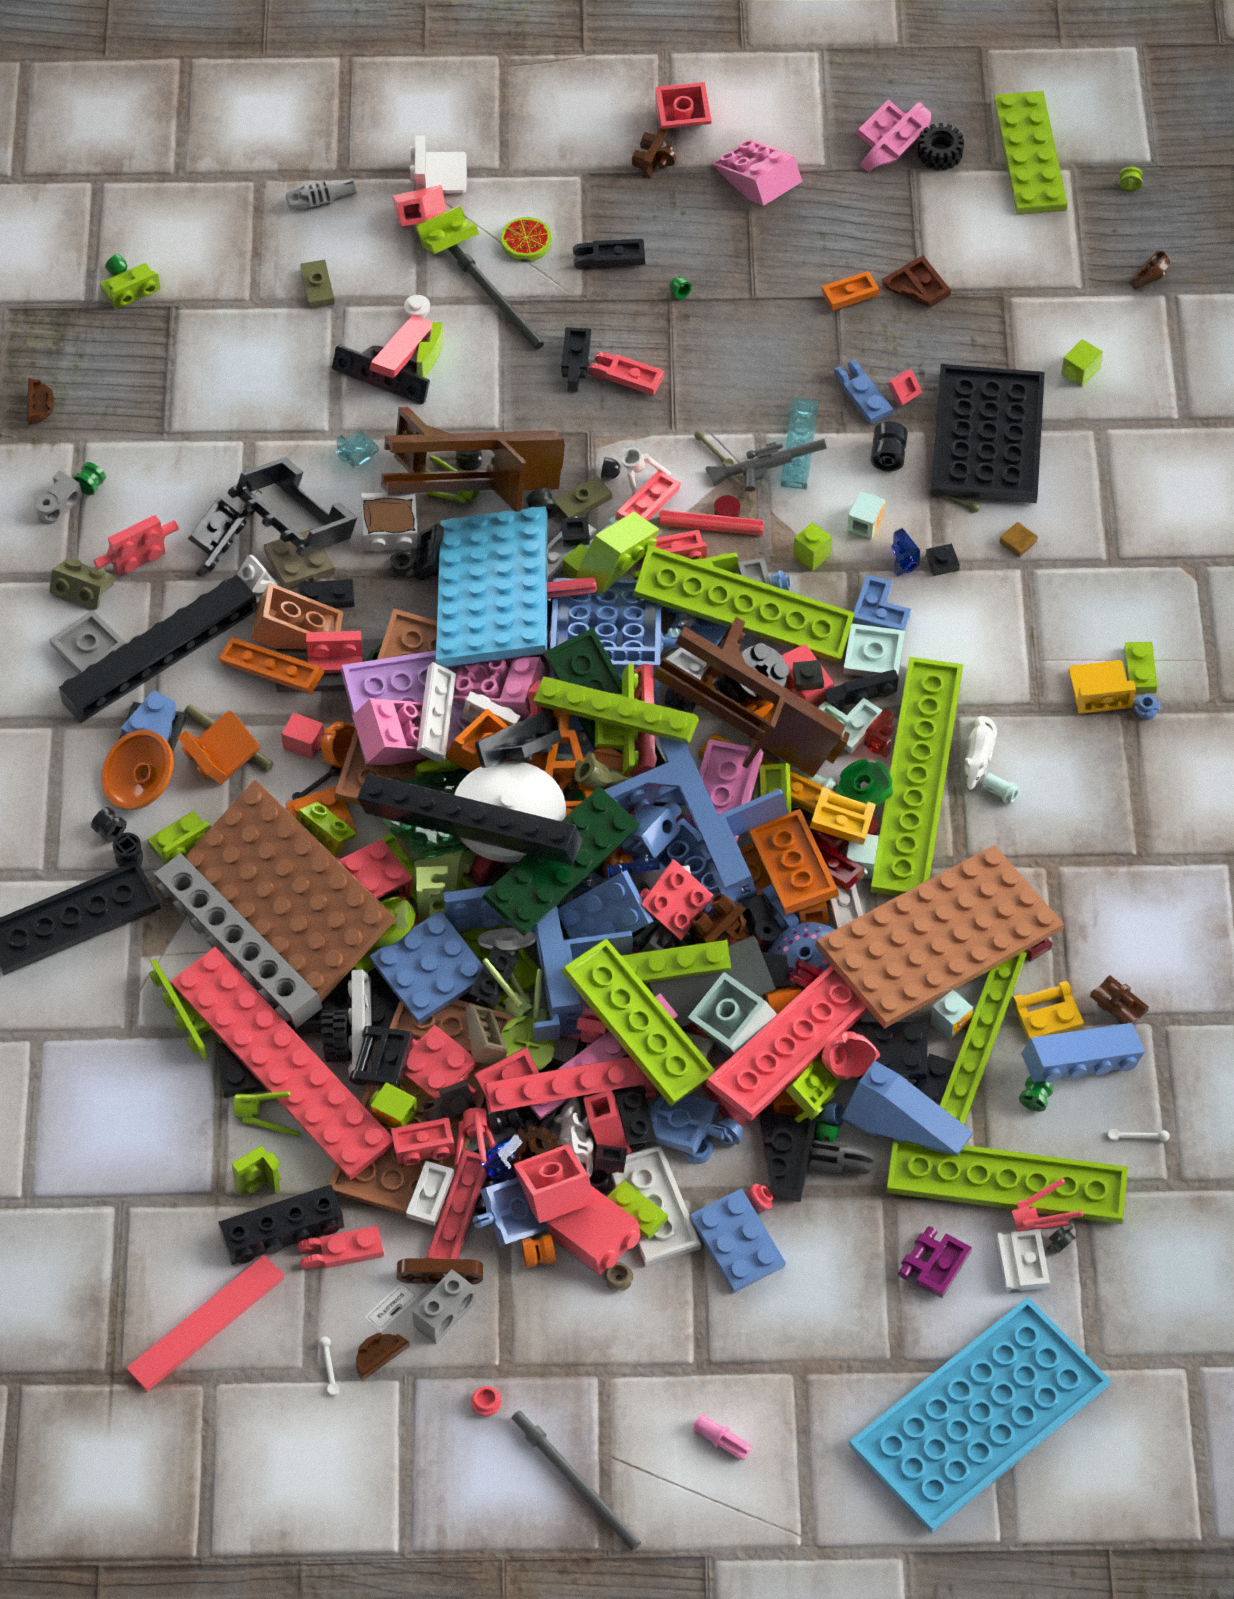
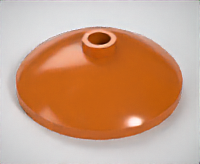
[101,730,174,810]

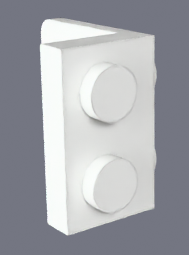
[410,135,467,194]

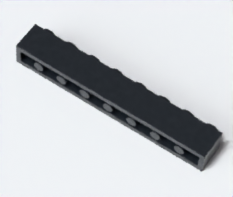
[59,574,257,723]
[357,774,583,866]

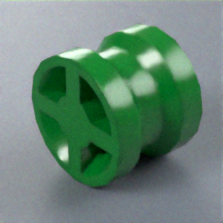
[73,462,106,496]
[1019,1076,1054,1112]

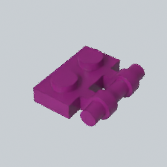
[898,1226,972,1298]

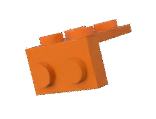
[177,711,260,785]

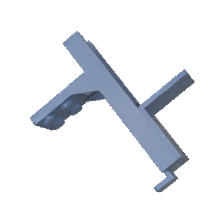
[604,736,788,915]
[443,886,633,1042]

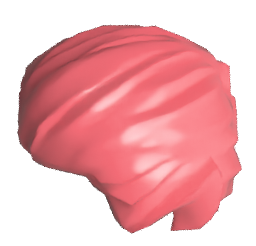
[822,1031,880,1080]

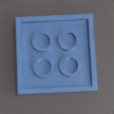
[369,910,483,1024]

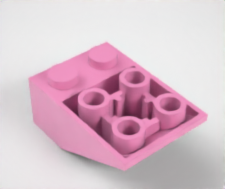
[712,140,802,206]
[453,656,549,721]
[352,698,450,765]

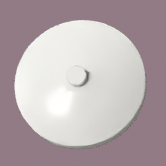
[454,760,566,862]

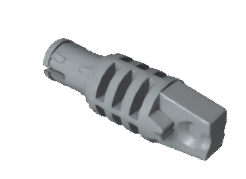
[286,178,357,210]

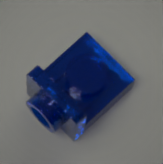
[892,528,920,576]
[479,1134,523,1183]

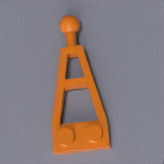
[545,710,593,818]

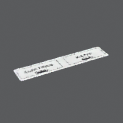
[364,1256,461,1332]

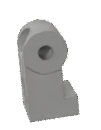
[35,470,83,524]

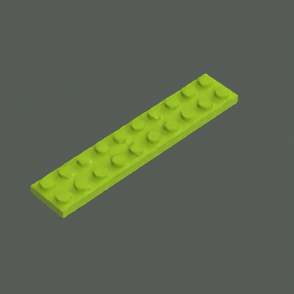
[870,657,963,896]

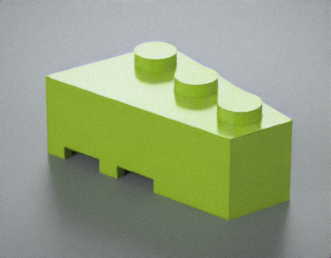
[575,512,660,596]

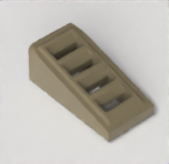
[466,1004,508,1065]

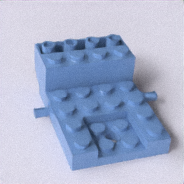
[547,578,680,705]

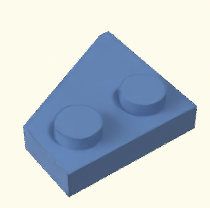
[121,690,177,742]

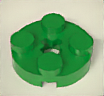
[836,759,893,807]

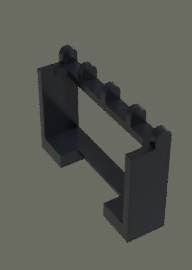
[228,457,357,557]

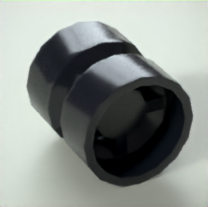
[870,421,908,472]

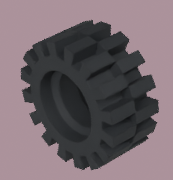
[918,123,964,170]
[321,1009,352,1062]

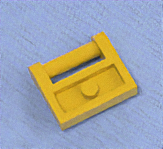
[809,787,876,845]
[1012,981,1084,1042]

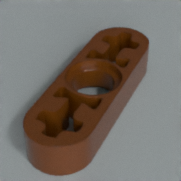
[396,1258,484,1284]

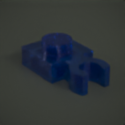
[607,854,660,877]

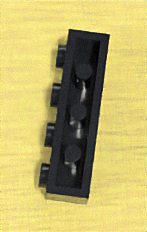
[218,1184,344,1265]

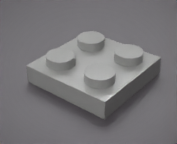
[49,610,126,674]

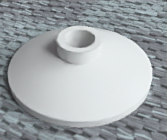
[478,928,535,955]

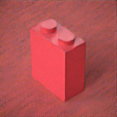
[546,1186,641,1275]

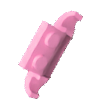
[856,100,931,173]

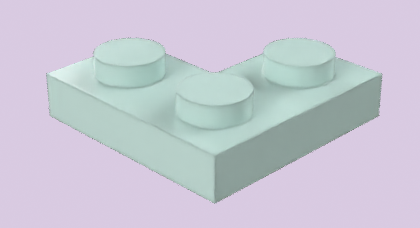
[819,698,885,754]

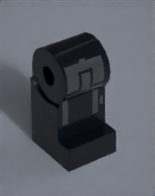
[738,894,779,952]

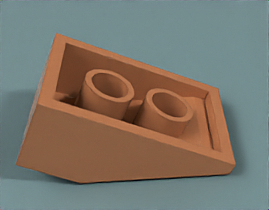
[250,582,343,649]

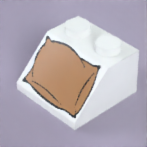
[361,493,418,552]

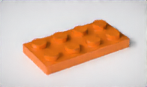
[748,809,839,915]

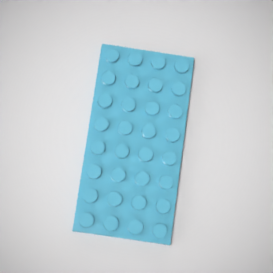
[436,506,547,667]
[849,1297,1111,1534]

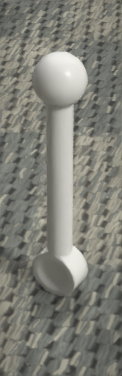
[1108,1129,1169,1142]
[319,1337,340,1397]

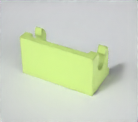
[416,866,449,921]

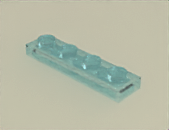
[781,397,819,490]

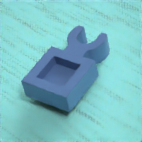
[762,884,799,930]

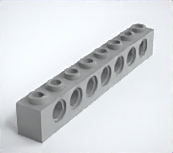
[154,853,323,1028]

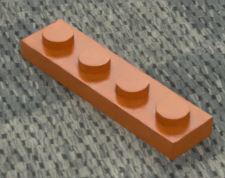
[218,637,324,694]

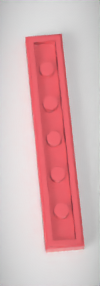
[126,1255,284,1392]

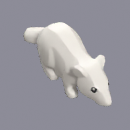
[963,716,997,790]
[554,1097,593,1178]

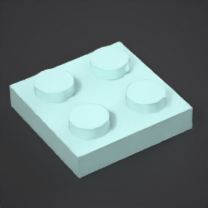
[843,624,905,677]

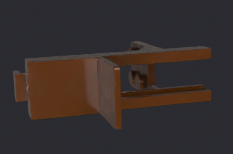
[381,407,565,512]
[653,616,850,778]

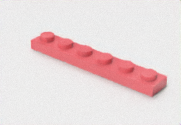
[484,1056,652,1112]

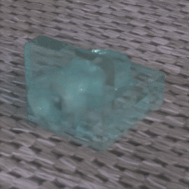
[336,430,379,469]

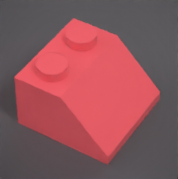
[655,82,711,129]
[513,1144,595,1223]

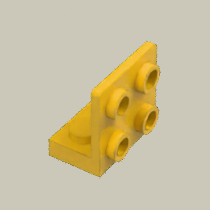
[1068,660,1136,714]

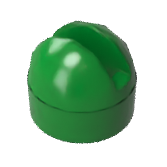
[105,253,127,276]
[669,276,692,300]
[815,1122,840,1143]

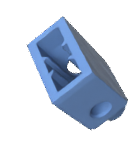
[620,800,682,858]

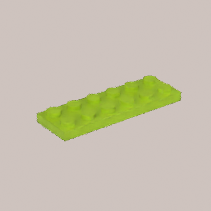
[994,91,1068,215]
[561,938,716,1106]

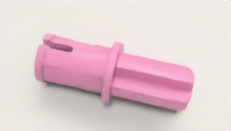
[692,1414,752,1460]

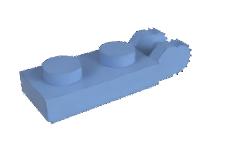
[834,360,893,425]

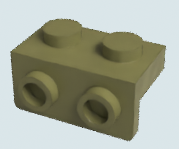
[49,558,115,610]

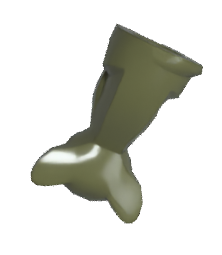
[575,752,631,790]

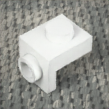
[237,555,278,593]

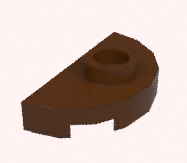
[1130,251,1170,289]
[27,378,55,425]
[356,1333,410,1381]

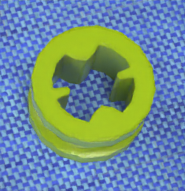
[1120,167,1143,191]

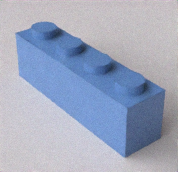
[1021,1023,1145,1083]

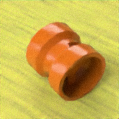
[521,1234,556,1268]

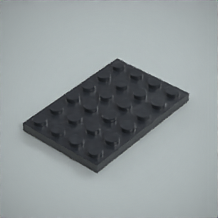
[931,364,1045,503]

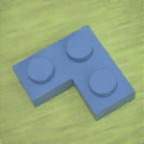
[852,575,911,631]

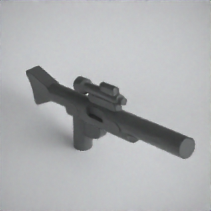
[705,439,827,492]

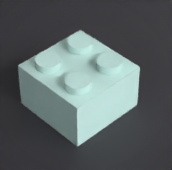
[688,972,777,1054]

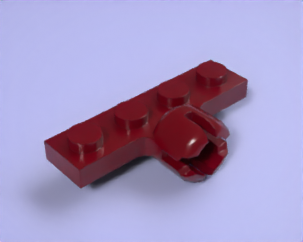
[812,830,865,891]

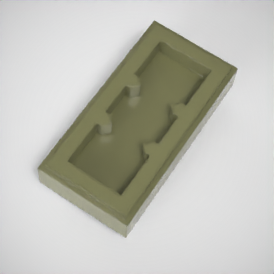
[300,259,335,308]
[554,476,612,518]

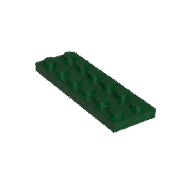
[543,628,666,778]
[483,786,640,937]

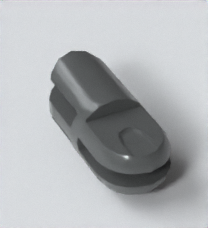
[808,1140,874,1174]

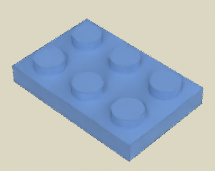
[557,870,653,939]
[690,1188,786,1293]

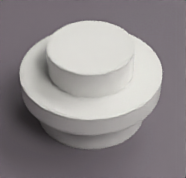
[404,295,430,318]

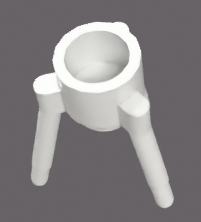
[622,447,671,495]

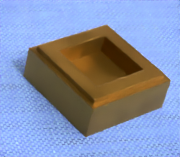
[999,522,1038,557]

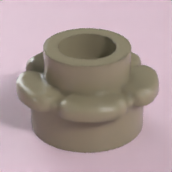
[604,1262,633,1291]

